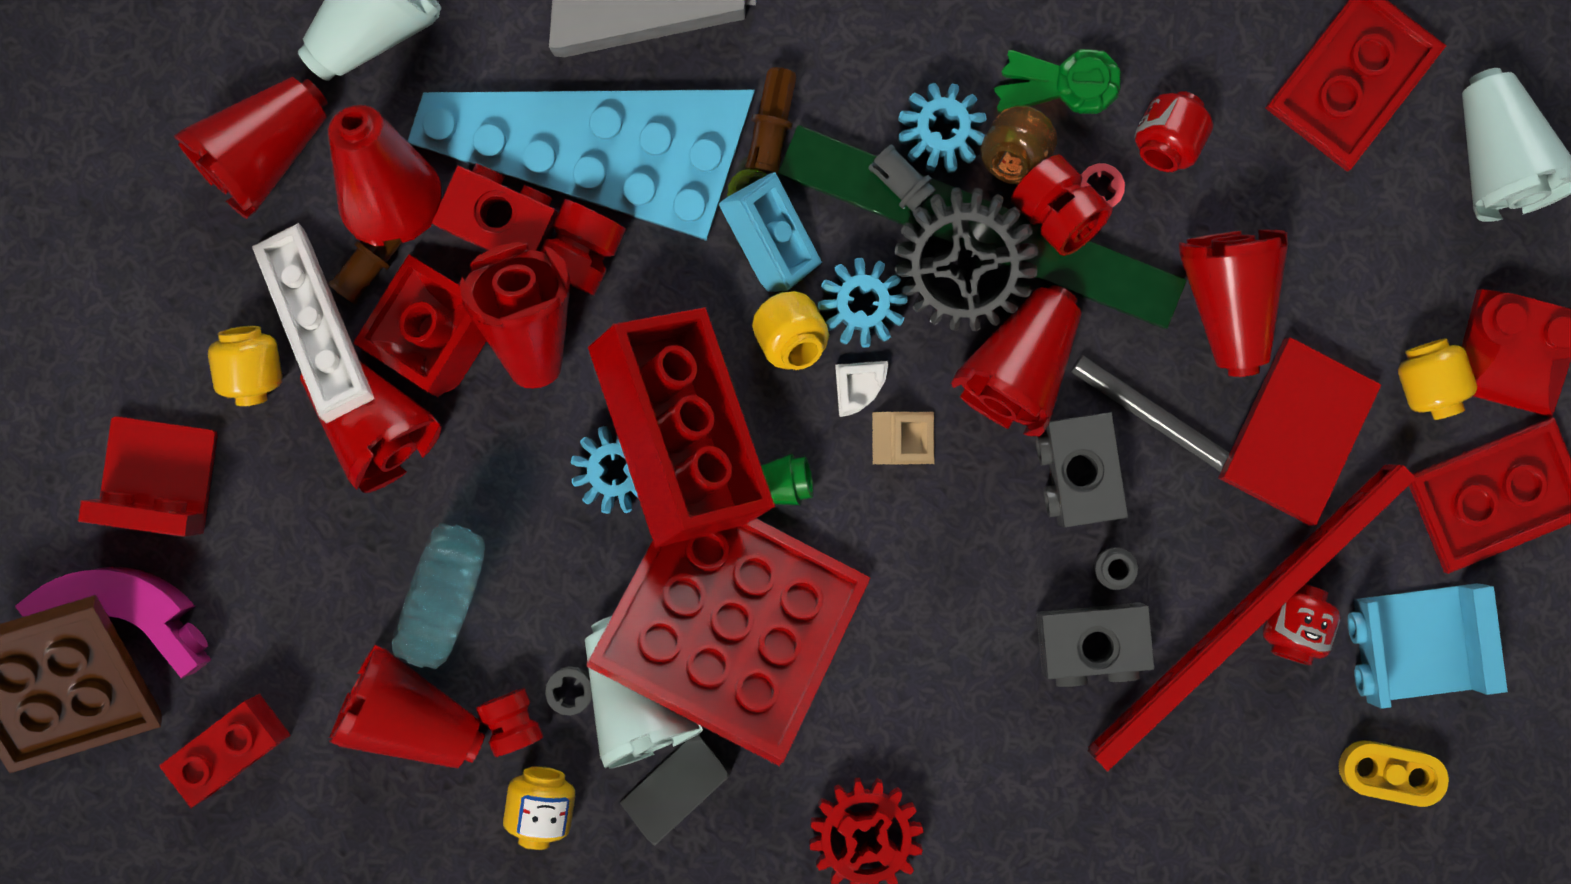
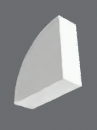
[835,361,888,417]

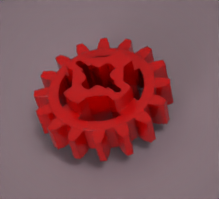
[809,777,924,884]

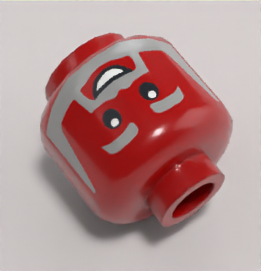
[1134,91,1214,173]
[1263,584,1341,665]

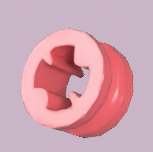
[1080,163,1125,208]

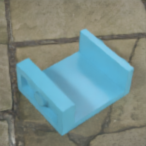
[1347,583,1508,709]

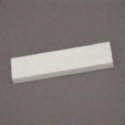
[252,223,375,423]

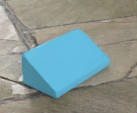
[719,172,822,292]

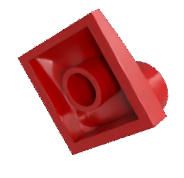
[353,254,486,397]
[1462,289,1571,417]

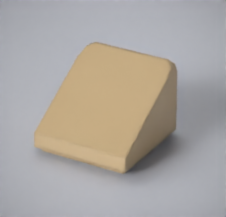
[872,412,934,464]

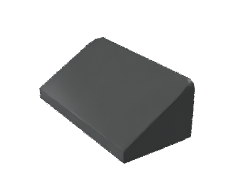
[620,734,732,846]

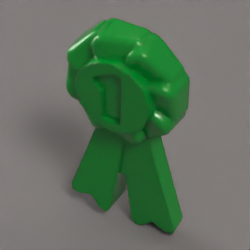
[994,49,1121,114]

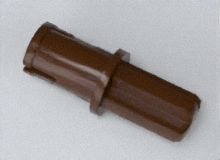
[745,67,797,175]
[328,238,402,305]

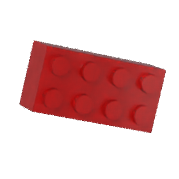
[588,307,775,548]

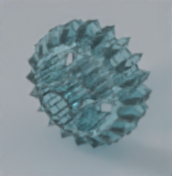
[392,523,485,669]

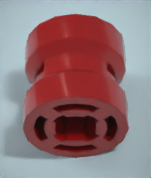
[475,688,544,757]

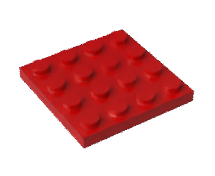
[586,518,871,766]

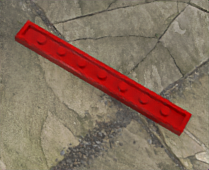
[1088,464,1416,772]

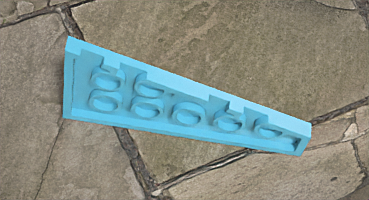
[407,90,755,241]

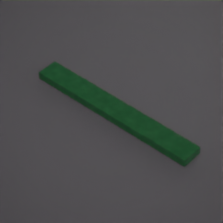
[778,125,1187,330]

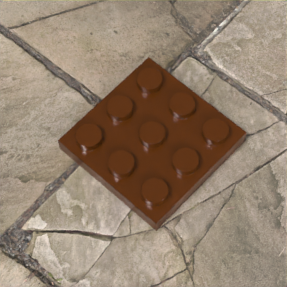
[0,595,162,773]

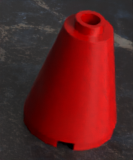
[174,77,328,219]
[328,105,442,246]
[1179,229,1288,377]
[459,242,570,389]
[951,285,1082,436]
[300,361,442,493]
[329,645,485,769]

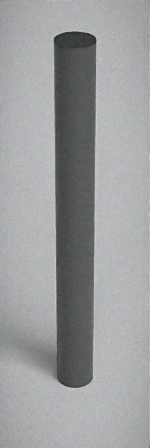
[1071,355,1230,472]

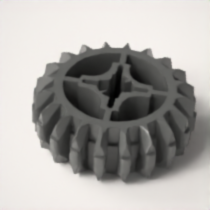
[895,188,1038,331]

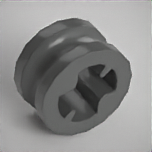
[545,666,592,716]

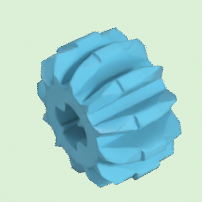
[898,83,987,173]
[818,258,908,348]
[571,426,639,514]

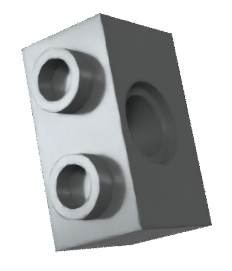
[1035,412,1128,527]
[1036,602,1154,687]

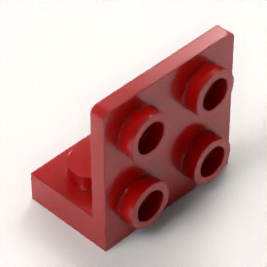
[78,416,218,537]

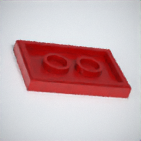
[1265,0,1446,171]
[1218,337,1381,526]
[1409,418,1571,574]

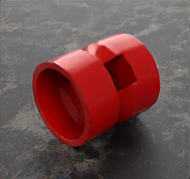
[1011,154,1112,256]
[540,199,627,296]

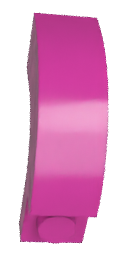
[15,567,211,678]

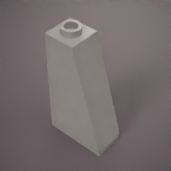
[549,0,757,57]

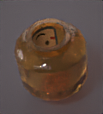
[980,105,1057,185]

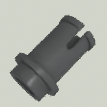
[868,144,936,213]
[1094,547,1138,590]

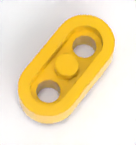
[1339,740,1449,807]

